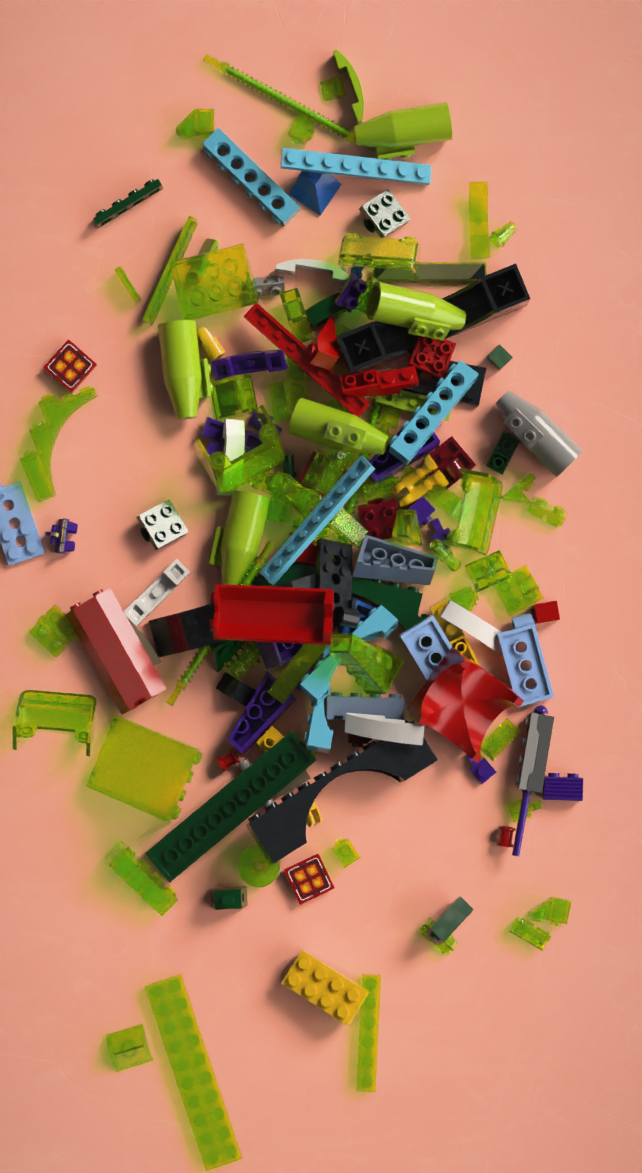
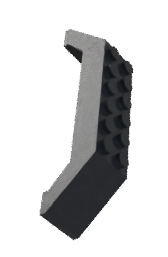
[149,573,336,657]

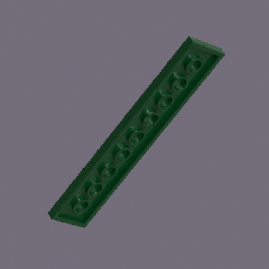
[145,730,317,883]

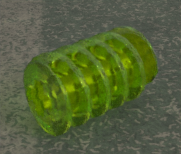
[224,641,262,679]

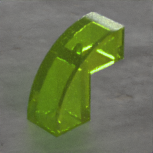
[279,288,313,343]

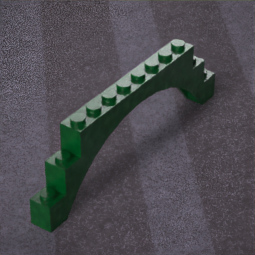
[248,562,441,663]

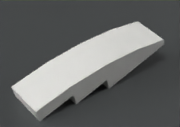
[344,713,424,745]

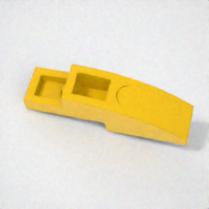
[429,598,480,665]

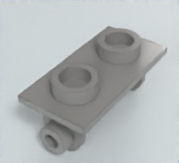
[246,275,285,297]

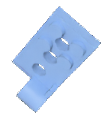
[0,481,46,566]
[497,613,554,707]
[399,615,452,680]

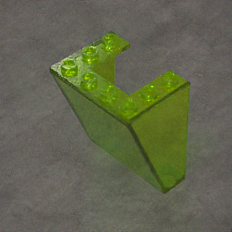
[86,714,203,823]

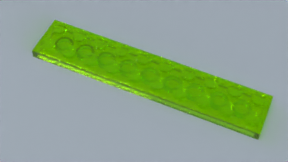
[144,973,243,1171]

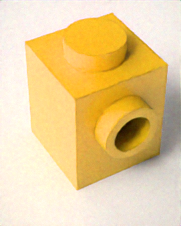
[256,725,284,754]

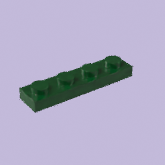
[93,179,163,228]

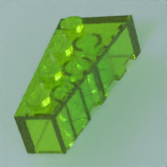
[330,634,392,694]
[104,839,178,916]

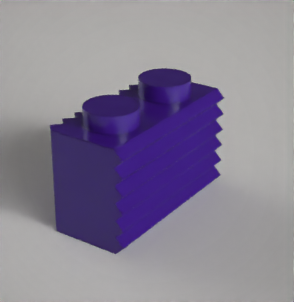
[543,773,584,801]

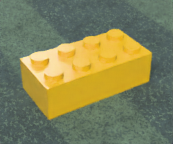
[282,950,370,1026]

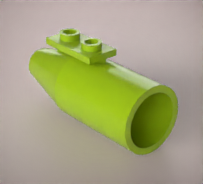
[354,102,453,160]
[366,282,466,341]
[158,320,213,420]
[289,398,389,455]
[209,490,270,585]

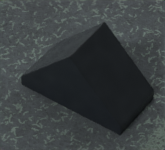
[216,672,256,706]

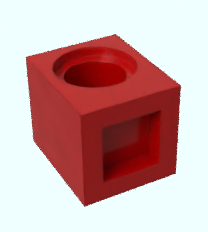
[530,601,560,624]

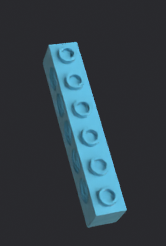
[202,127,300,227]
[389,360,479,465]

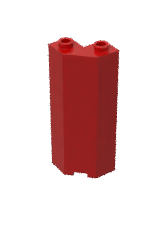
[209,584,334,645]
[66,588,167,715]

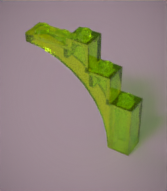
[20,386,98,502]
[249,469,368,547]

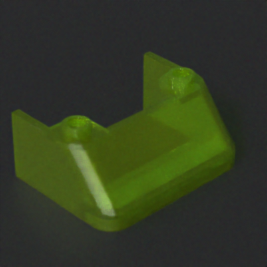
[338,233,421,278]
[193,404,285,494]
[443,468,503,556]
[12,690,97,756]

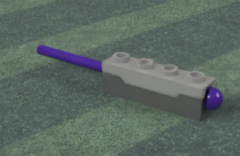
[512,705,554,857]

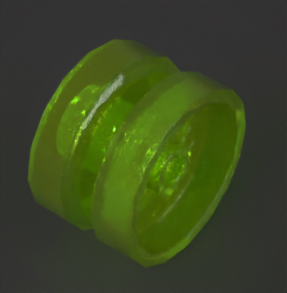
[238,844,281,887]

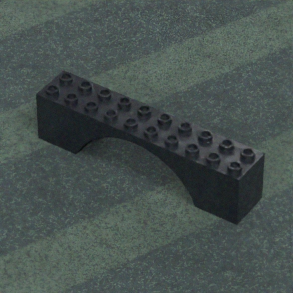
[336,263,531,374]
[246,720,438,864]

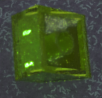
[211,374,258,421]

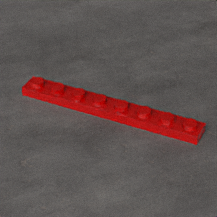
[244,302,370,417]

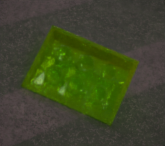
[170,243,260,320]

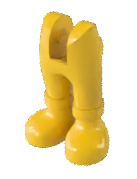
[390,455,449,507]

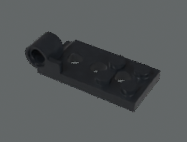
[399,361,487,406]
[315,538,360,628]

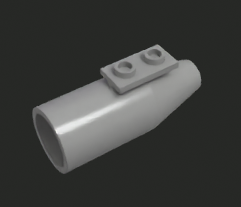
[495,390,584,478]

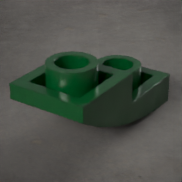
[303,292,346,328]
[486,431,520,475]

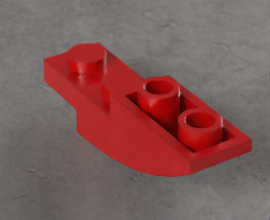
[339,366,419,396]

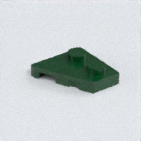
[210,640,246,673]

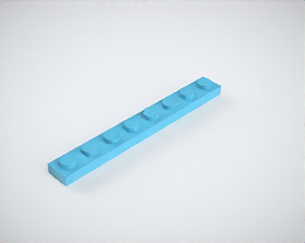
[280,148,431,185]
[260,455,375,585]

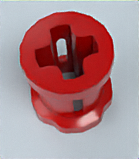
[216,748,241,772]
[497,826,516,848]

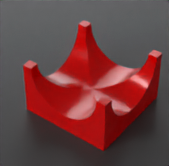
[406,646,524,763]

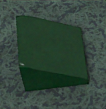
[486,344,513,371]

